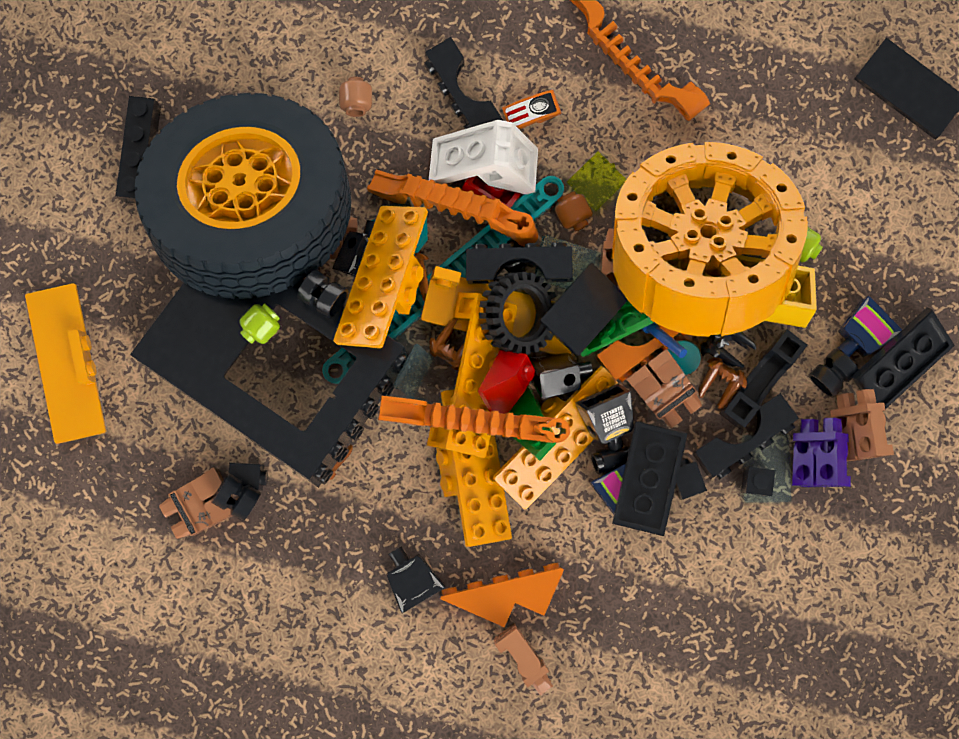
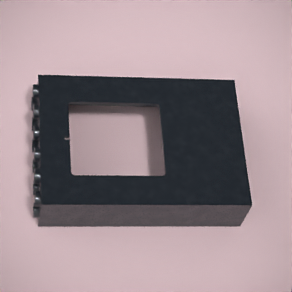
[130,279,410,488]

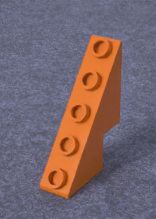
[440,562,564,628]

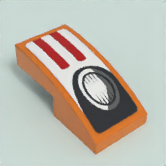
[502,90,562,130]

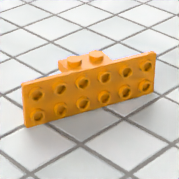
[333,206,428,348]
[25,283,106,444]
[493,366,618,509]
[436,390,512,547]

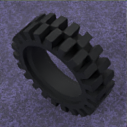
[479,272,557,354]

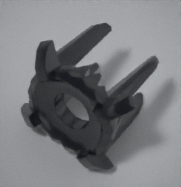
[701,331,756,368]

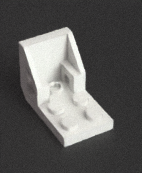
[429,120,538,194]

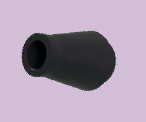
[591,446,629,475]

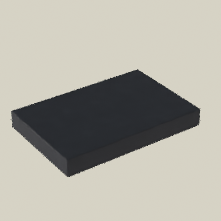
[538,263,628,356]

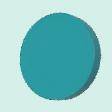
[668,340,701,375]

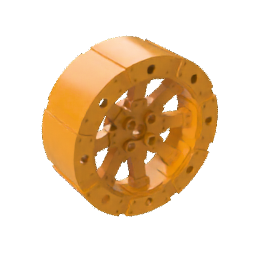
[612,142,808,337]

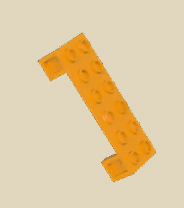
[421,266,571,355]
[426,292,517,458]

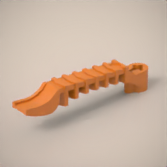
[570,0,710,121]
[367,169,538,247]
[378,396,570,443]

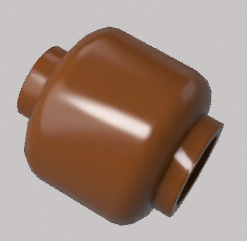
[555,191,593,232]

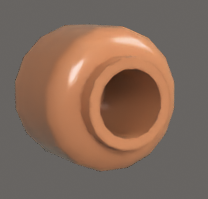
[339,77,372,117]

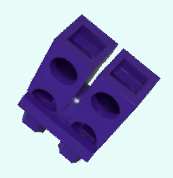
[792,418,851,487]

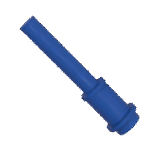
[642,322,687,358]

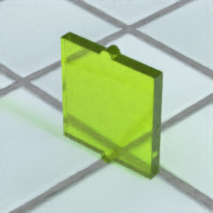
[566,151,627,211]

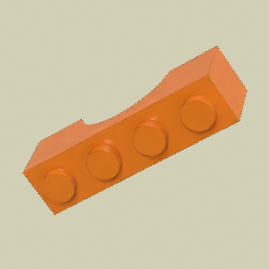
[595,325,686,382]

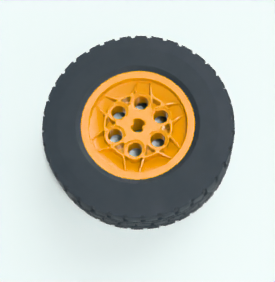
[135,93,351,299]

